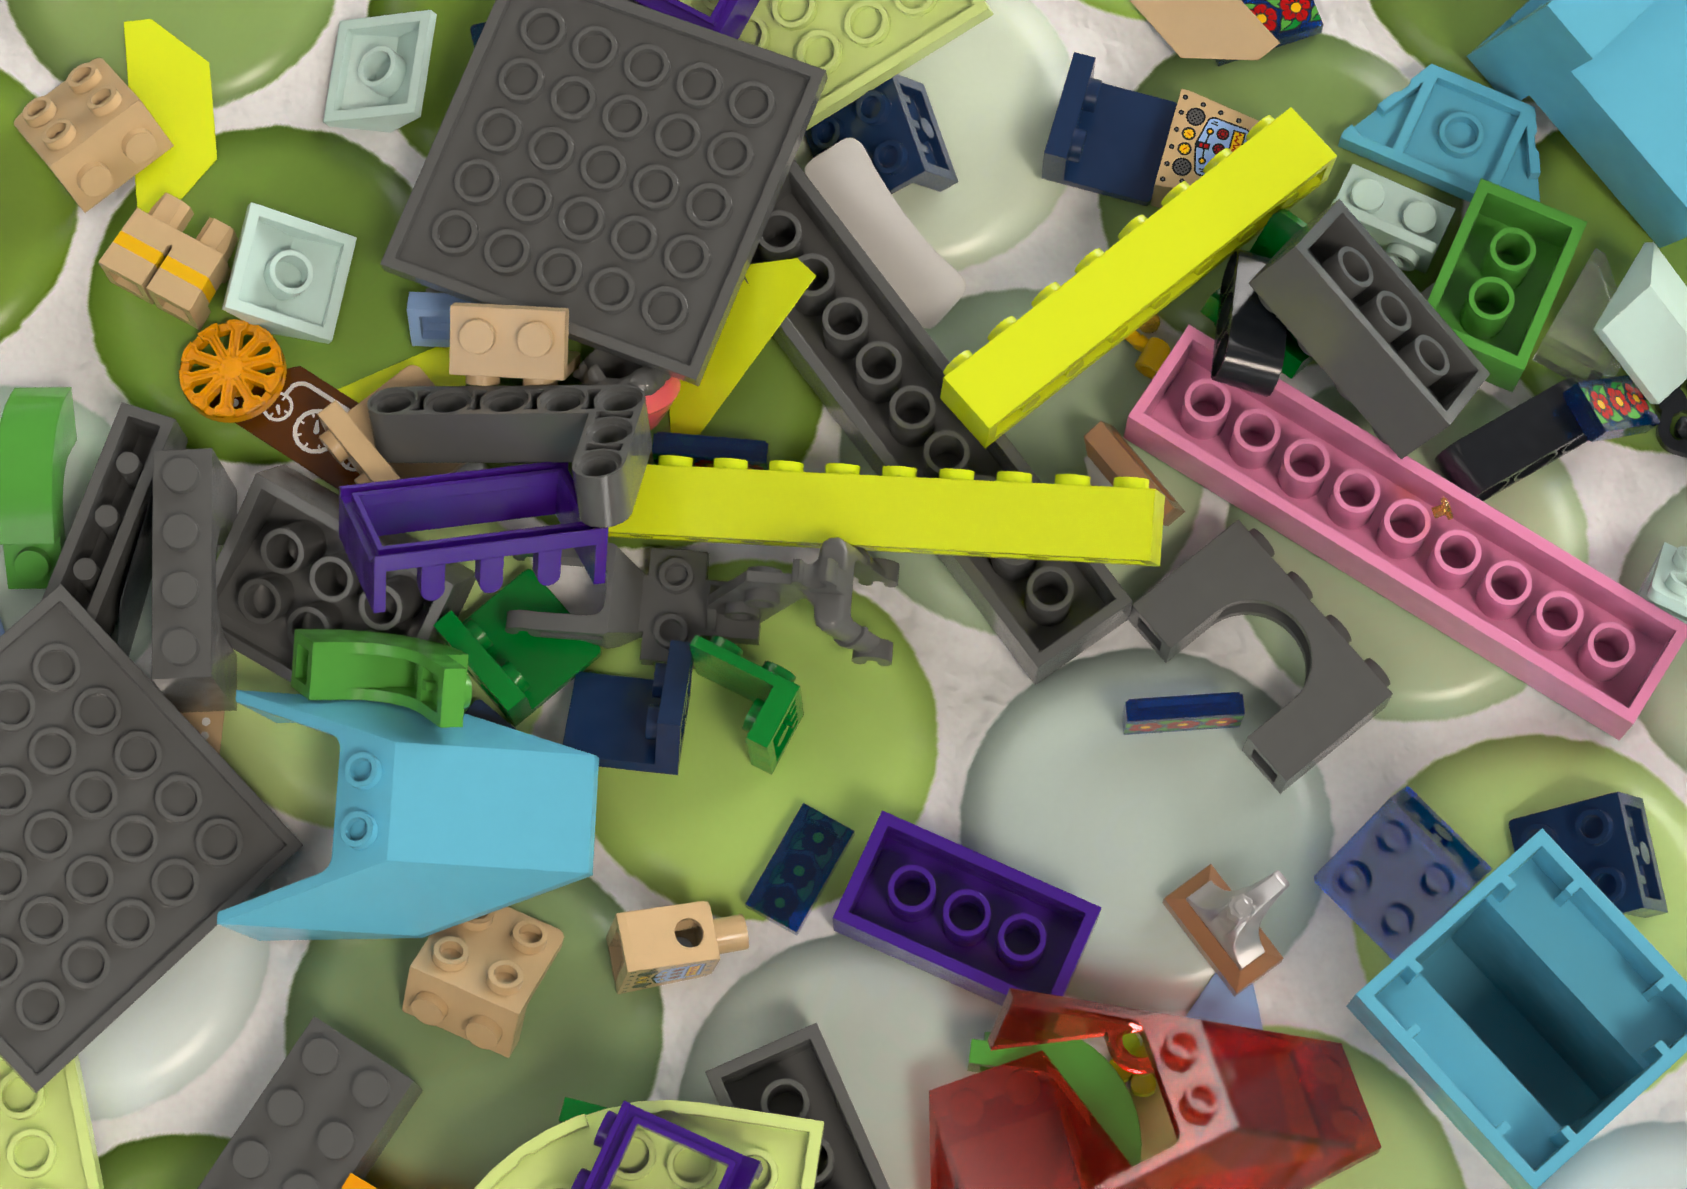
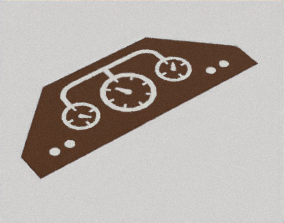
[210,366,360,490]

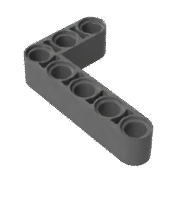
[367,385,652,528]

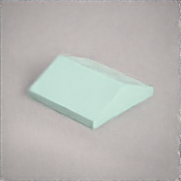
[323,10,437,133]
[222,202,357,344]
[1593,242,1687,404]

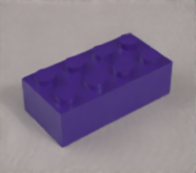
[832,810,1102,1026]

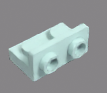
[1331,164,1455,274]

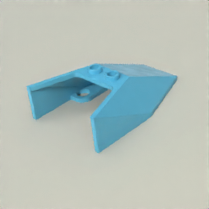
[217,690,599,941]

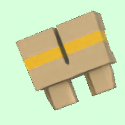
[99,192,238,330]

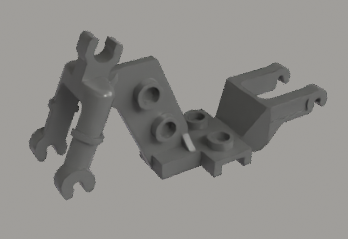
[505,537,900,669]

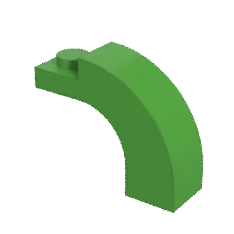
[0,387,77,589]
[291,629,472,728]
[967,1023,1142,1189]

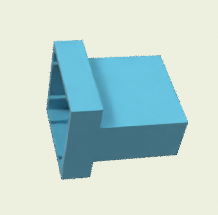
[1467,0,1687,248]
[1346,828,1687,1189]

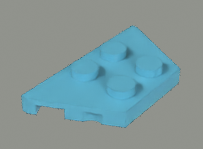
[1338,64,1541,202]

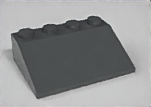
[216,464,476,682]

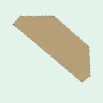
[1130,0,1280,60]

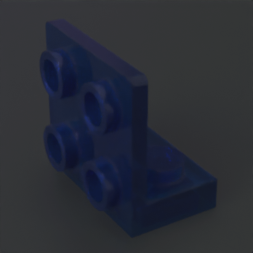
[1314,786,1492,960]

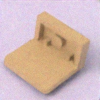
[14,58,174,213]
[449,302,580,386]
[318,365,466,484]
[402,907,564,1058]

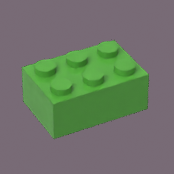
[1427,178,1587,392]

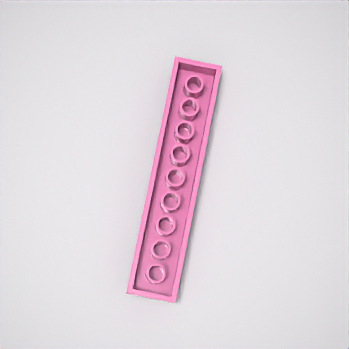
[1124,325,1687,740]

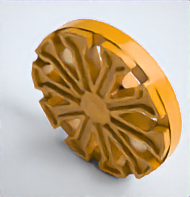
[178,319,287,423]

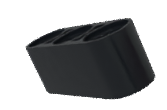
[1211,248,1287,397]
[1435,377,1606,501]

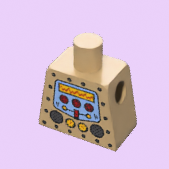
[1151,89,1259,208]
[606,901,749,994]

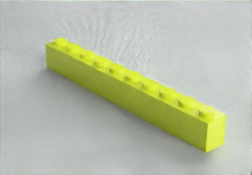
[605,455,1165,567]

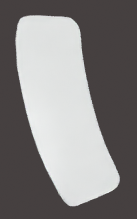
[805,138,966,329]

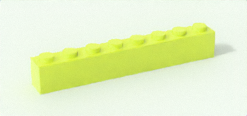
[940,107,1337,448]

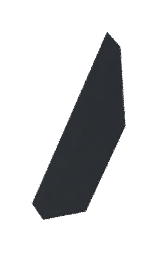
[117,495,153,657]

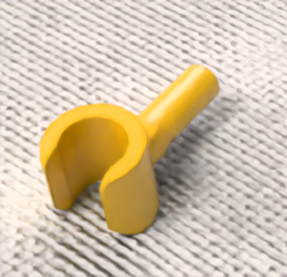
[1125,330,1171,379]

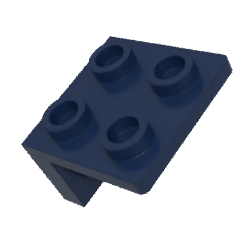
[1042,52,1177,206]
[805,74,958,194]
[562,640,693,775]
[1509,792,1668,918]

